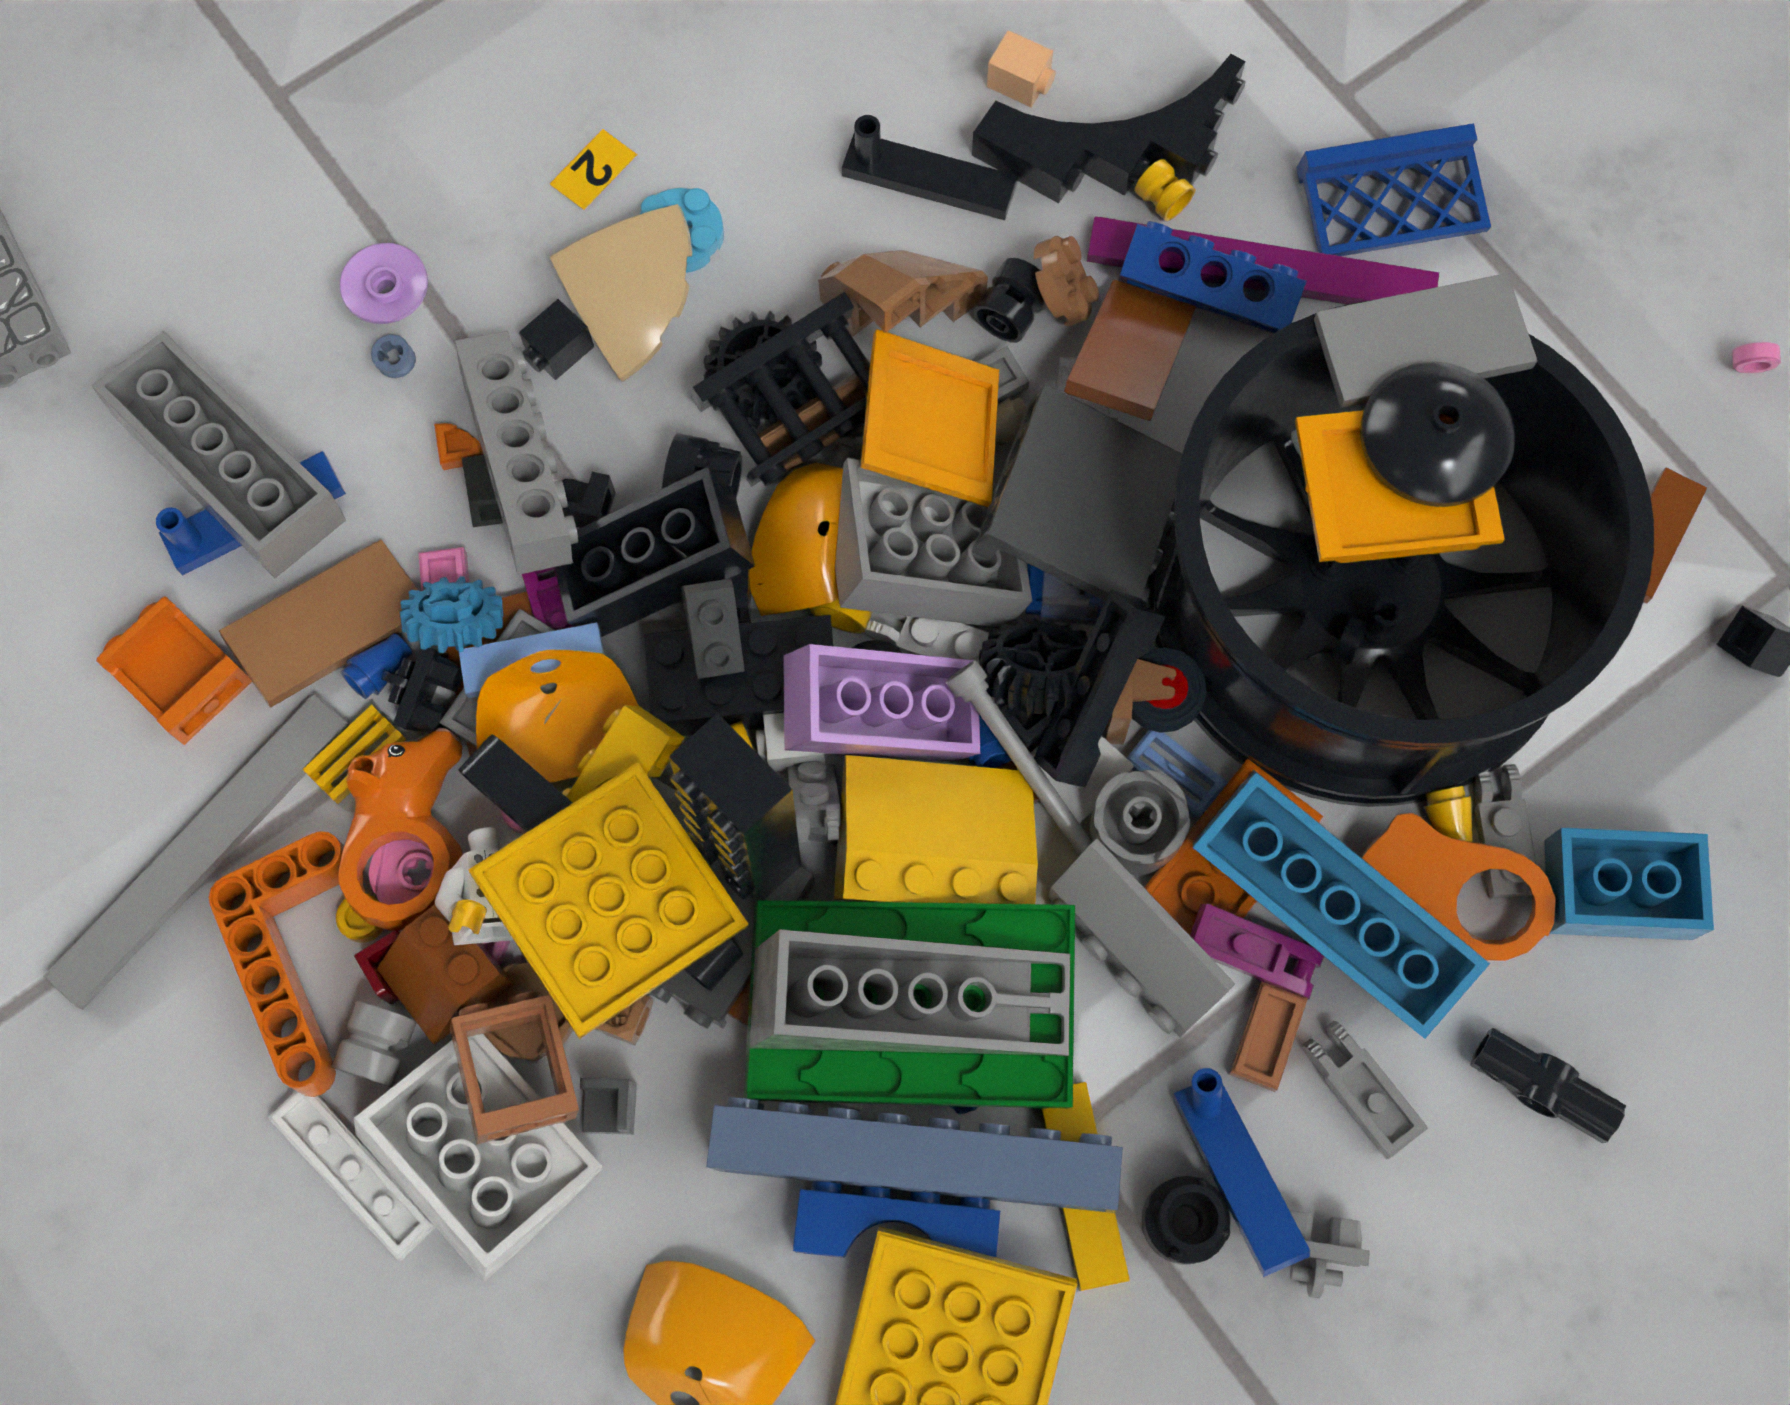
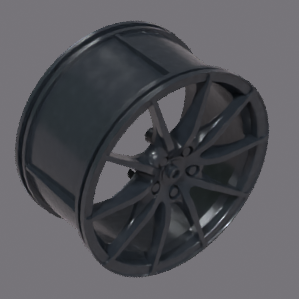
[1148,300,1654,807]

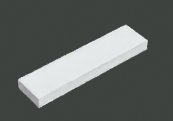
[268,1091,435,1261]

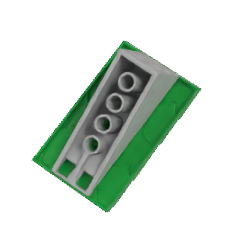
[743,900,1075,1109]

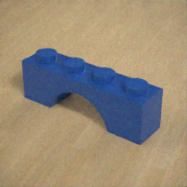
[793,1181,1001,1258]

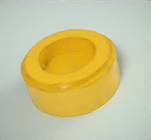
[336,893,384,943]

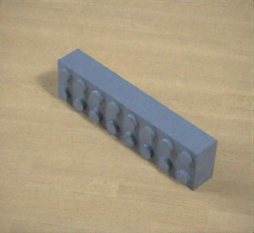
[706,1097,1123,1213]

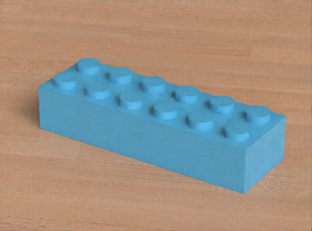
[1192,770,1490,1039]

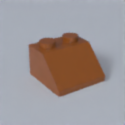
[377,904,513,1045]

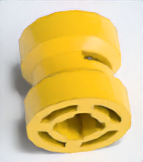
[1134,159,1196,221]

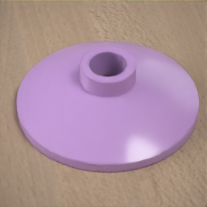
[340,243,428,324]

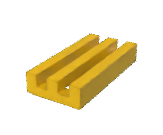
[302,704,407,804]

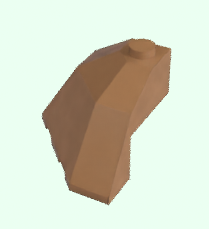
[818,250,988,336]

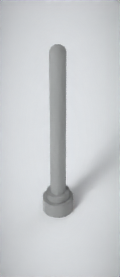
[945,660,1092,856]

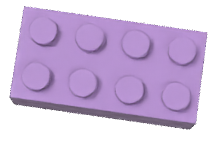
[784,644,980,762]

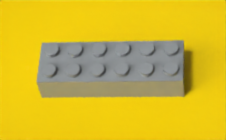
[92,331,346,578]

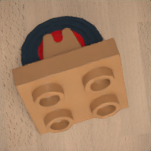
[1105,648,1207,745]

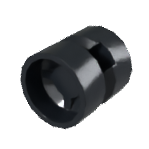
[973,258,1045,343]

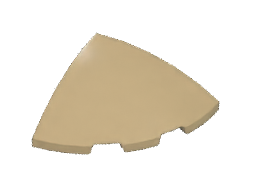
[550,204,692,381]

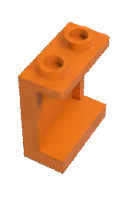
[96,596,252,745]

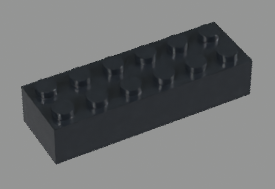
[669,713,801,902]

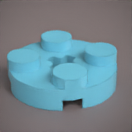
[640,188,724,273]

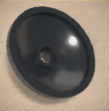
[1360,362,1515,507]

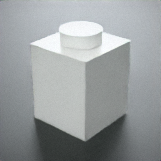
[756,713,826,772]

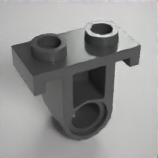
[680,578,745,679]

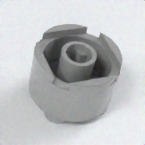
[1089,770,1190,876]

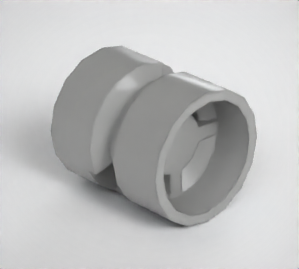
[331,1001,417,1088]

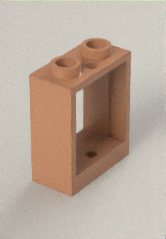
[450,992,579,1145]

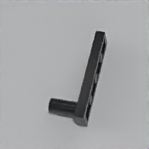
[842,115,1018,221]

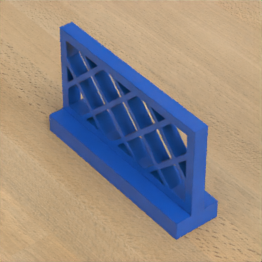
[1296,123,1491,256]

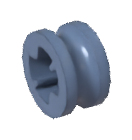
[371,334,416,378]

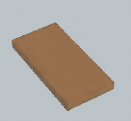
[219,540,417,708]

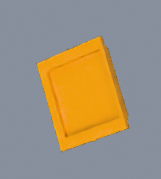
[860,329,999,507]
[1295,410,1505,563]

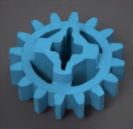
[400,576,504,653]

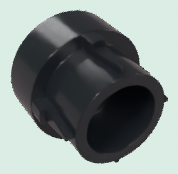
[662,433,742,500]
[1141,1176,1230,1265]

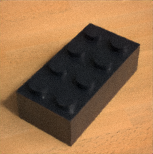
[554,467,755,638]
[644,615,834,736]

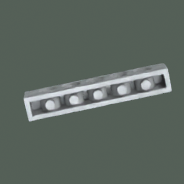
[455,331,578,575]

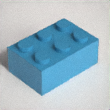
[1544,828,1714,940]

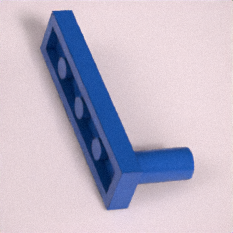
[156,451,346,576]
[1173,1068,1311,1277]

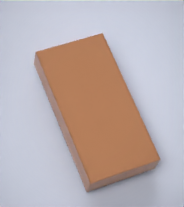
[1229,982,1308,1092]

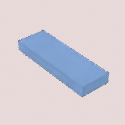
[459,622,604,698]

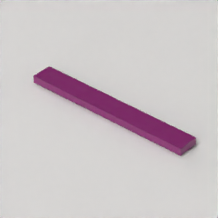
[1087,216,1440,304]

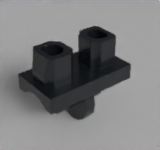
[381,647,463,731]

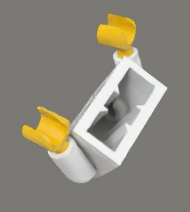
[435,827,513,945]

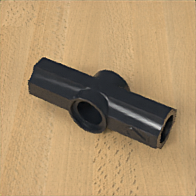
[1470,1028,1626,1144]

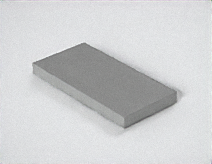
[1314,273,1538,408]

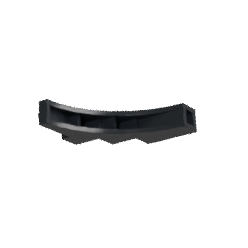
[972,54,1246,204]

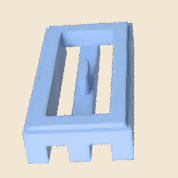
[1127,730,1228,821]

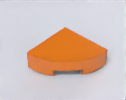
[434,423,483,470]

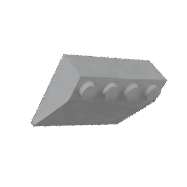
[835,458,1032,628]

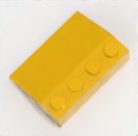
[834,755,1038,904]

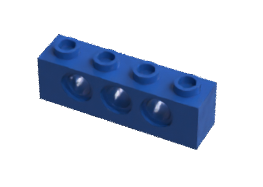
[1118,221,1307,334]

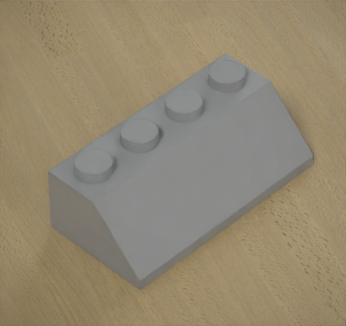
[1048,839,1235,1037]

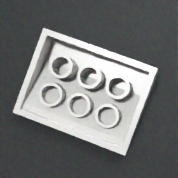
[354,1034,603,1282]

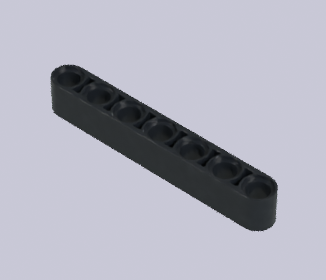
[458,734,744,992]

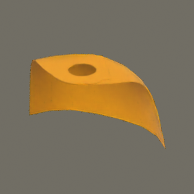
[750,462,843,616]
[476,649,639,783]
[624,1261,815,1405]

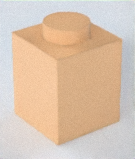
[987,30,1056,108]

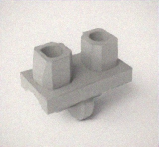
[1290,1210,1370,1299]

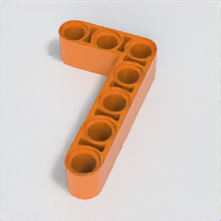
[209,831,344,1097]

